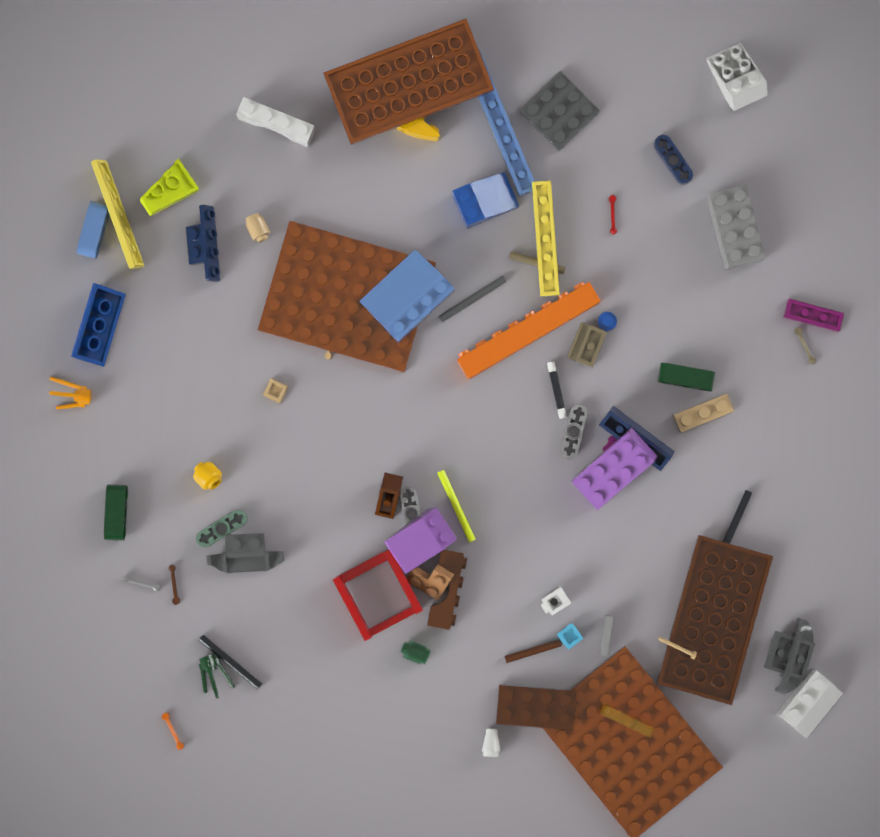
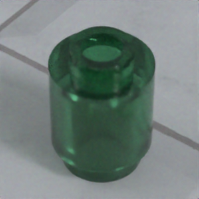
[400,640,430,665]

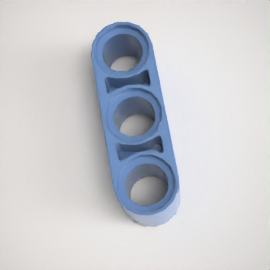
[77,201,110,259]

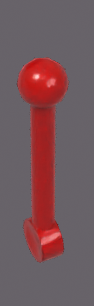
[608,195,617,235]

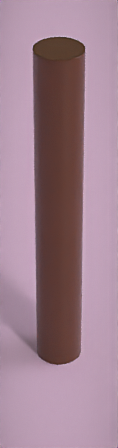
[504,639,562,663]

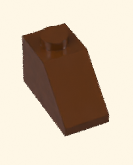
[375,472,403,519]

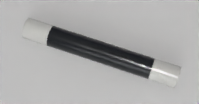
[547,362,567,419]

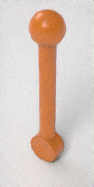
[162,713,184,750]

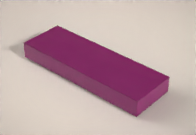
[783,299,844,332]

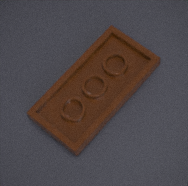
[496,685,577,731]

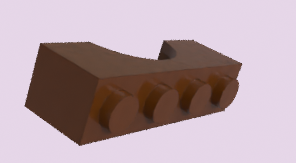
[427,550,467,630]

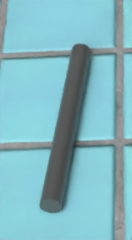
[438,275,506,322]

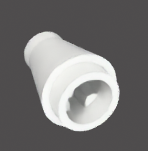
[482,729,501,757]

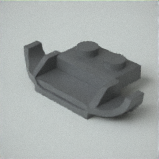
[207,533,284,573]
[764,618,815,694]

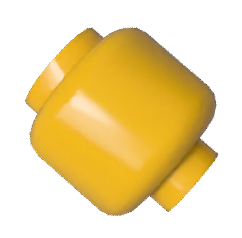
[193,461,222,490]

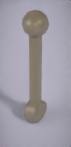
[794,327,816,364]

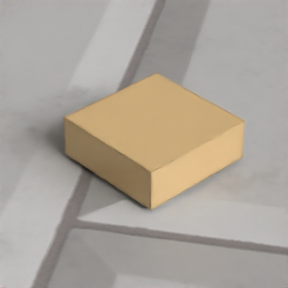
[263,378,288,404]

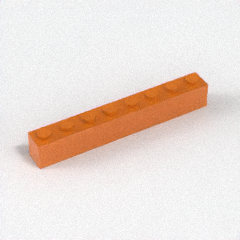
[457,282,601,380]

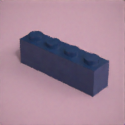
[599,406,675,471]

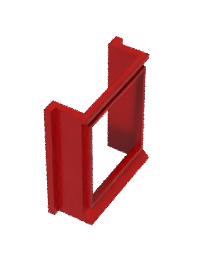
[332,550,423,641]

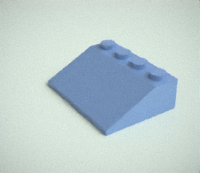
[359,249,455,343]

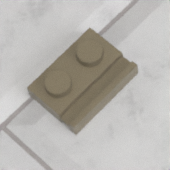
[567,322,607,368]

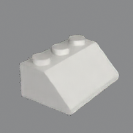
[776,669,843,739]

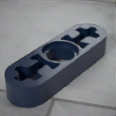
[654,135,693,185]

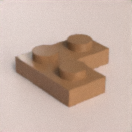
[406,564,454,601]

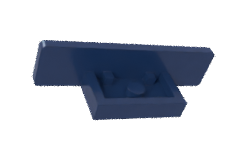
[186,205,220,282]

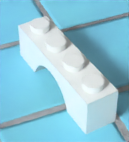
[236,97,316,147]

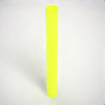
[437,470,476,542]

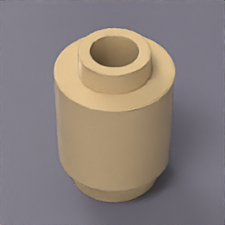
[245,213,270,243]

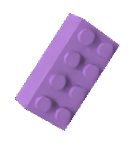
[572,428,657,510]

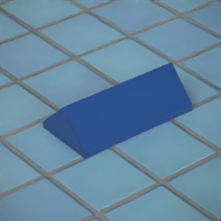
[71,283,126,367]

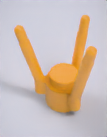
[49,376,91,409]

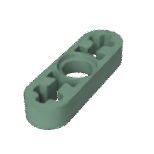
[196,510,247,547]

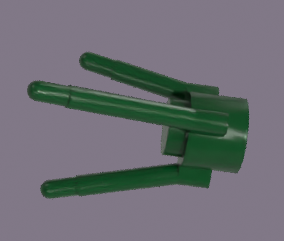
[198,654,235,698]

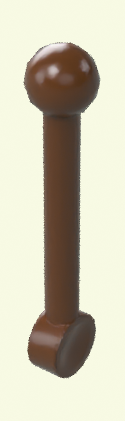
[168,565,180,605]

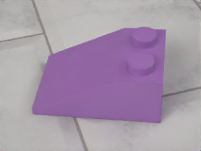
[384,507,457,574]

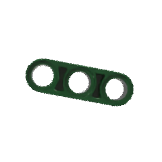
[657,363,715,392]
[104,484,128,541]

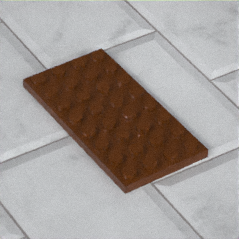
[657,535,773,705]

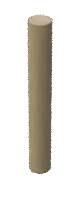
[509,251,566,274]

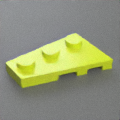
[140,158,199,216]

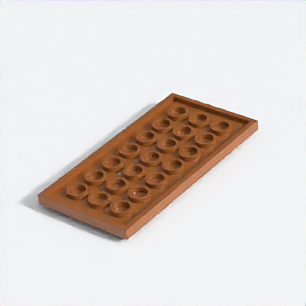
[323,19,494,145]

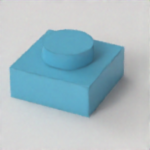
[557,622,583,650]

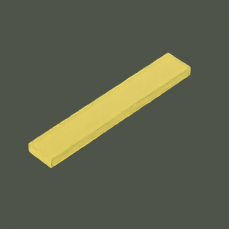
[91,159,144,269]
[532,180,560,297]

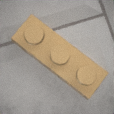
[673,394,734,433]

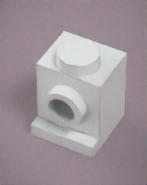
[540,586,571,616]

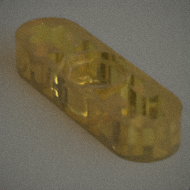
[600,704,655,738]

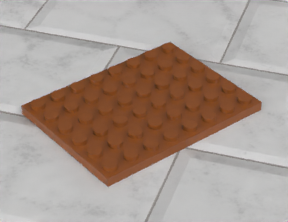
[258,221,436,372]
[543,646,723,837]

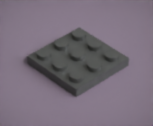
[519,71,600,151]

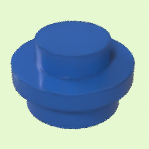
[598,312,617,331]

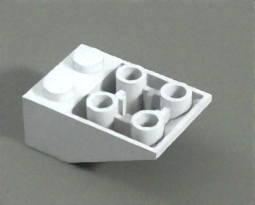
[706,43,768,111]

